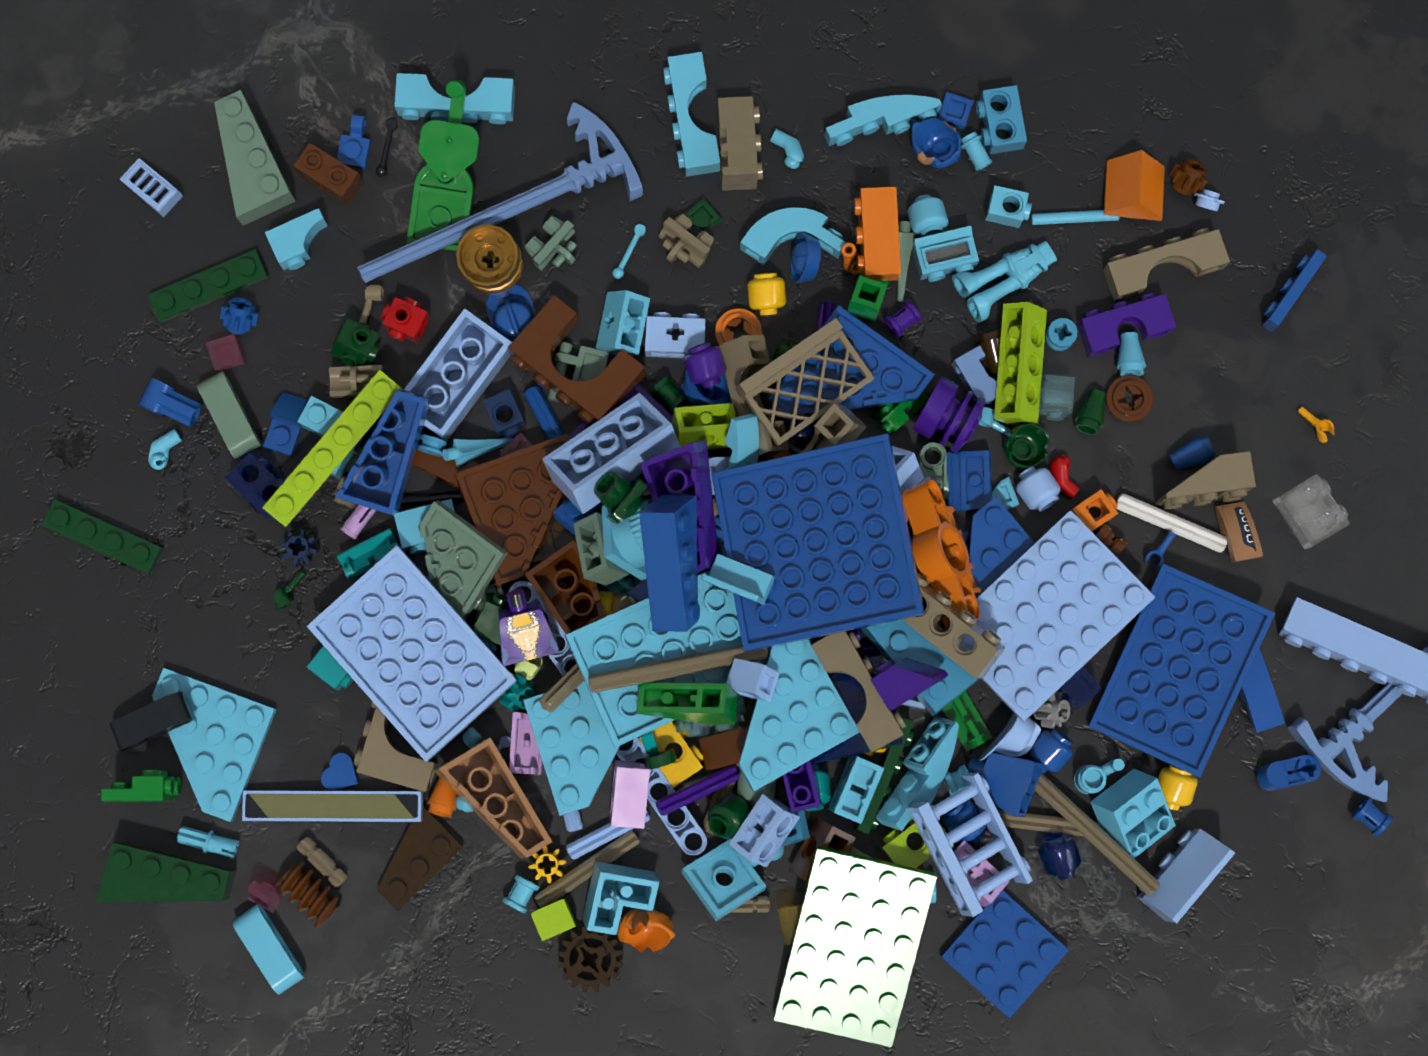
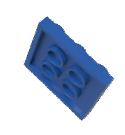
[940,890,1069,1019]

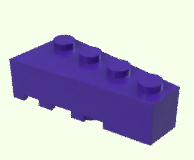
[640,441,718,574]

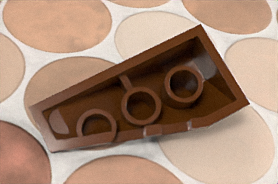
[525,540,606,634]

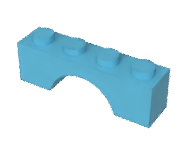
[663,52,720,177]
[395,73,515,124]

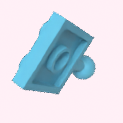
[681,839,784,921]

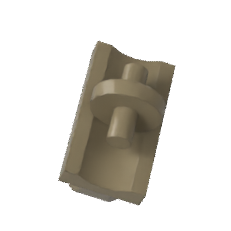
[658,214,714,268]
[329,365,383,398]

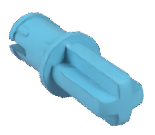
[177,826,239,859]

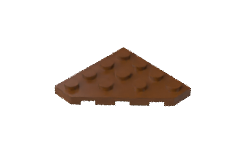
[454,433,569,586]

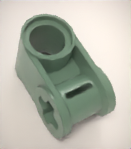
[917,442,949,499]

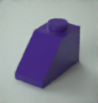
[870,658,949,711]

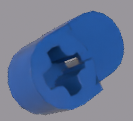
[1257,755,1321,791]

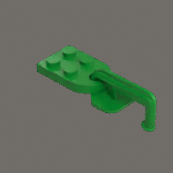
[406,80,479,251]

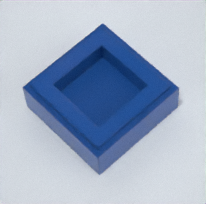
[938,92,974,130]

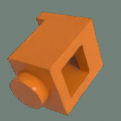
[1071,489,1119,532]

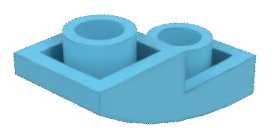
[725,413,759,470]

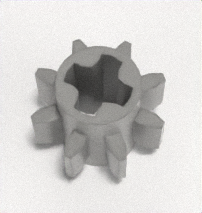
[1033,692,1070,729]

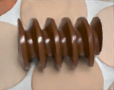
[275,861,340,929]

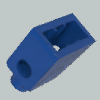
[967,753,1043,817]

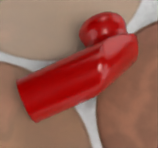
[1050,454,1080,499]

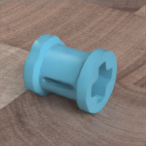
[502,874,540,914]

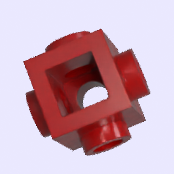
[381,297,430,344]

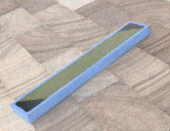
[242,791,423,822]

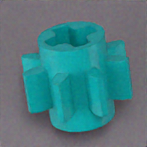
[499,673,535,712]

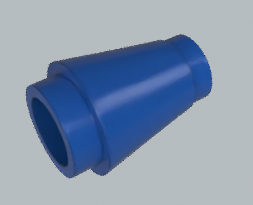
[1169,435,1216,471]

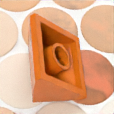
[1103,150,1165,221]

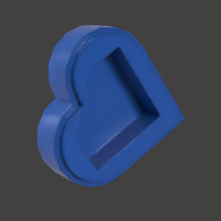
[321,753,359,790]

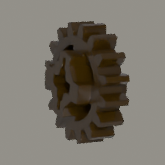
[558,926,623,993]

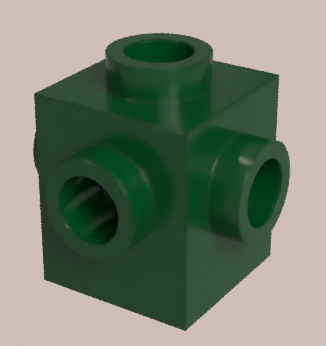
[330,318,380,366]

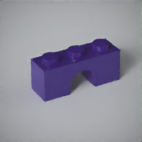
[1077,293,1176,358]

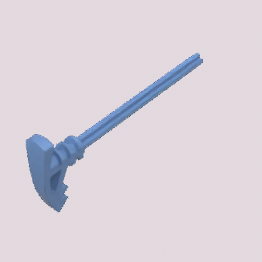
[357,102,643,283]
[1287,645,1428,802]

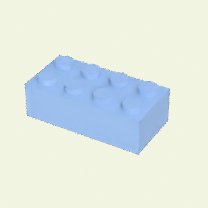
[404,308,512,442]
[542,393,680,514]

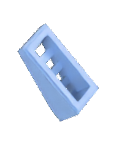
[120,158,183,218]

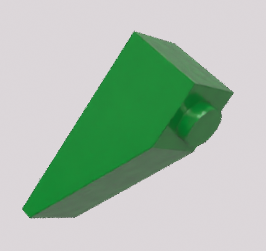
[636,683,738,725]

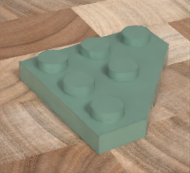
[419,500,508,621]

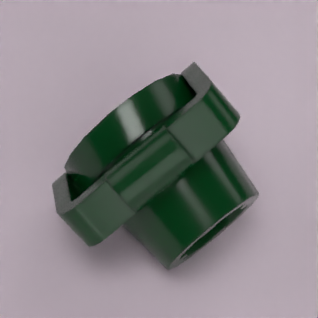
[594,471,648,524]

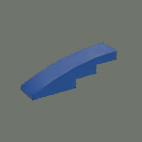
[1239,648,1285,733]

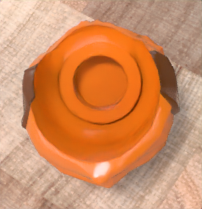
[617,908,676,953]

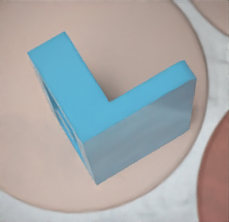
[701,554,775,605]

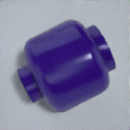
[684,342,727,388]

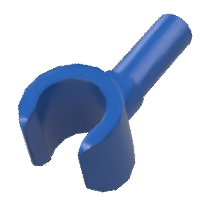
[1143,531,1176,570]

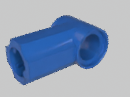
[138,377,202,428]

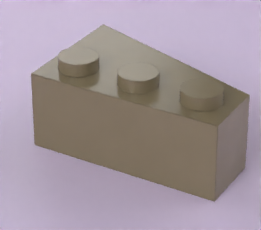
[718,96,763,191]

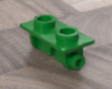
[871,388,932,434]
[942,691,992,752]

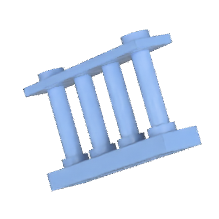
[907,773,1033,917]

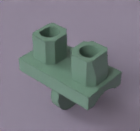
[525,216,577,272]

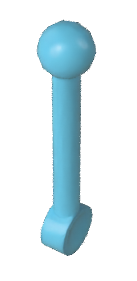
[612,224,646,279]

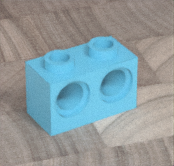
[827,754,884,824]

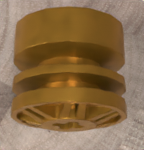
[456,224,524,294]

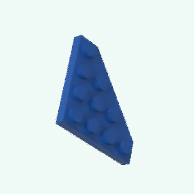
[768,305,935,417]
[968,497,1035,599]

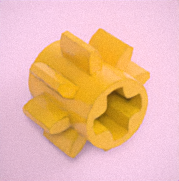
[528,846,566,883]

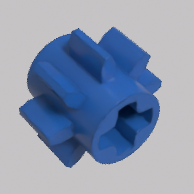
[220,297,258,334]

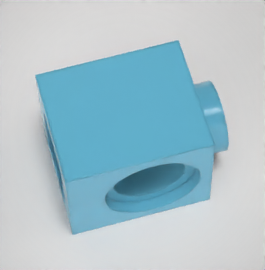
[985,185,1032,228]

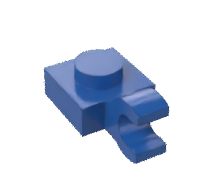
[337,115,372,170]

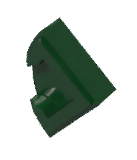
[684,198,722,229]

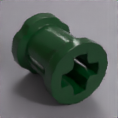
[650,376,687,415]

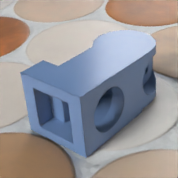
[951,346,997,406]

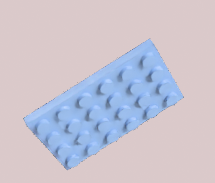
[944,510,1155,722]
[307,545,518,762]

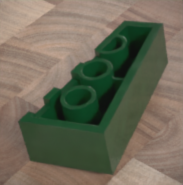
[96,842,236,902]

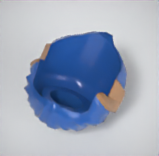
[912,118,962,168]

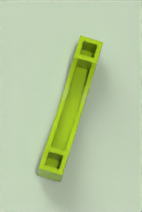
[262,370,402,528]

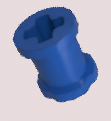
[1351,797,1393,837]

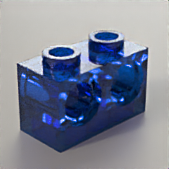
[224,453,286,522]

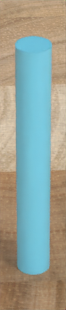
[1031,210,1119,225]

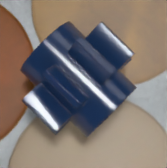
[280,530,319,567]

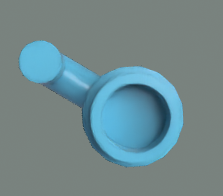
[1073,759,1125,794]

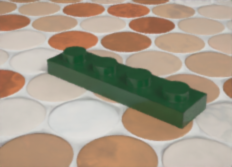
[147,249,269,323]
[41,499,164,575]
[853,717,915,834]

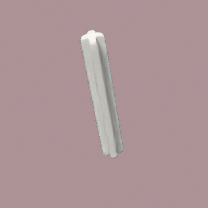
[1116,494,1227,552]

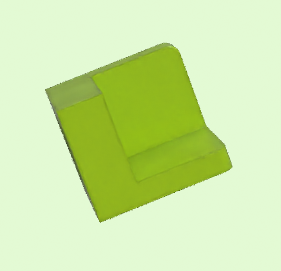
[531,898,577,941]

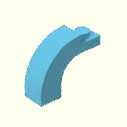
[740,208,846,265]

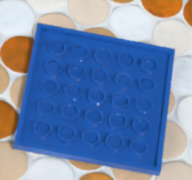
[711,434,925,652]

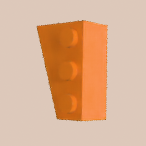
[854,187,901,281]

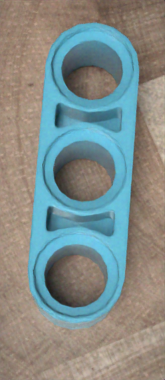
[232,904,305,995]

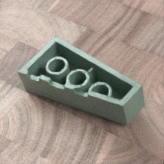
[214,90,295,226]

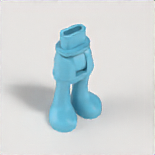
[952,241,1057,323]

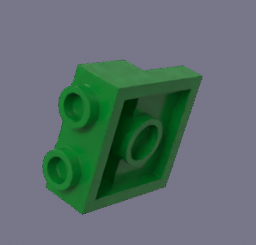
[101,770,181,802]

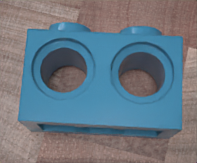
[976,85,1027,154]

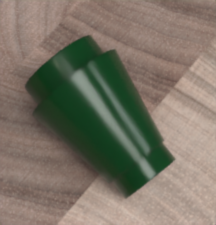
[1074,389,1106,435]

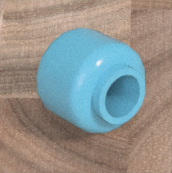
[907,195,949,238]

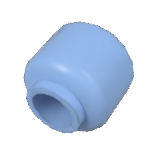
[1016,466,1060,512]

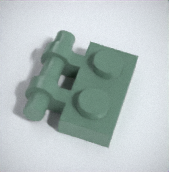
[547,342,610,402]

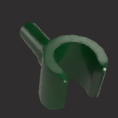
[273,571,306,610]

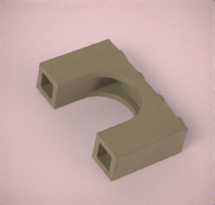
[354,701,438,793]

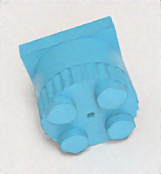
[602,497,653,581]

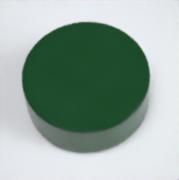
[645,749,677,769]

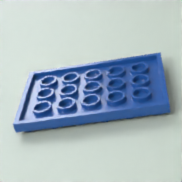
[1089,564,1275,778]

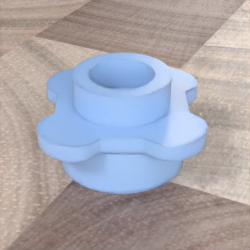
[1194,189,1225,212]

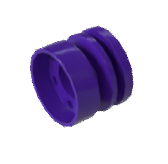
[912,376,986,454]

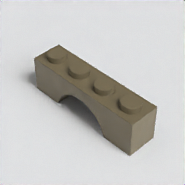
[1103,228,1230,302]
[719,335,790,459]
[801,403,867,453]
[811,631,906,753]

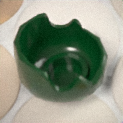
[1004,423,1050,470]

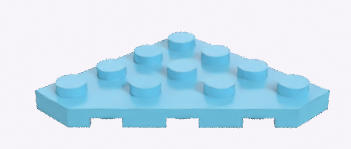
[738,639,860,792]
[152,668,277,822]
[523,681,620,816]

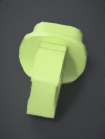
[514,657,542,680]

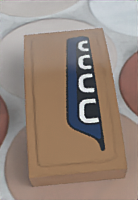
[1215,501,1263,563]

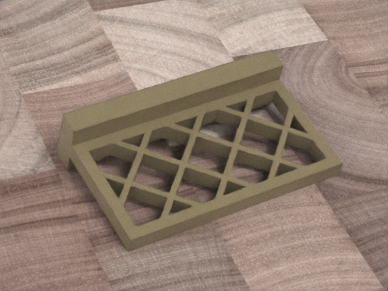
[735,318,875,447]

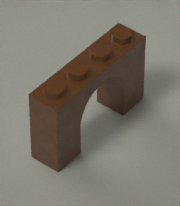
[508,295,646,425]

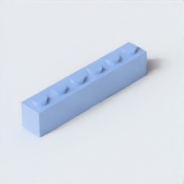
[1279,597,1428,704]

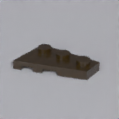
[377,805,464,911]

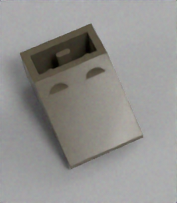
[1155,451,1256,510]

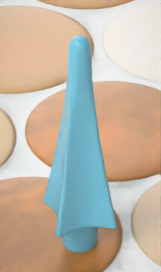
[442,437,515,467]

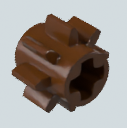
[1170,159,1208,196]

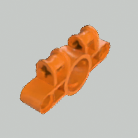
[902,479,981,629]

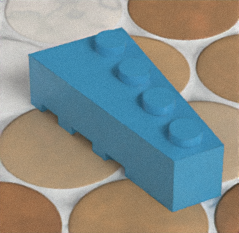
[861,620,980,716]

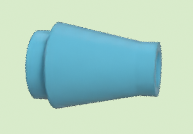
[1117,332,1146,377]

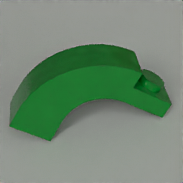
[847,273,889,321]

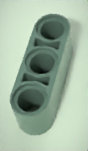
[196,371,262,459]

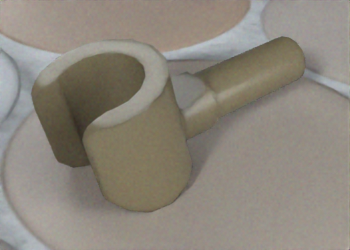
[359,285,384,324]

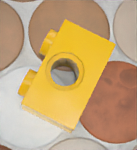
[639,720,703,788]

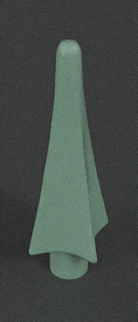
[897,221,916,302]

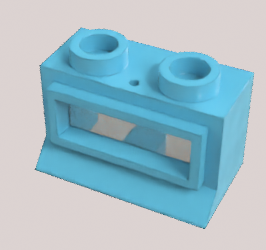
[912,226,979,282]

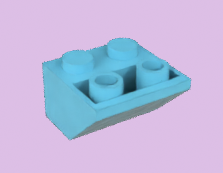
[1090,769,1176,858]

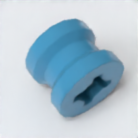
[1045,318,1078,351]

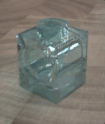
[1039,375,1075,421]

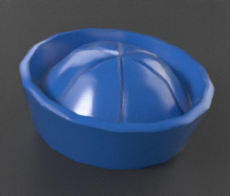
[791,232,821,284]

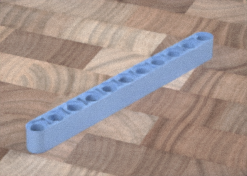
[509,581,707,855]

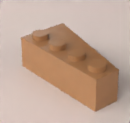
[433,737,552,858]

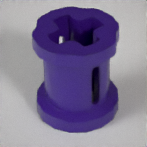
[883,300,922,338]

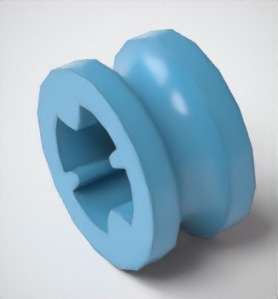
[417,435,447,457]

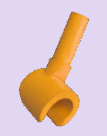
[1298,406,1335,443]

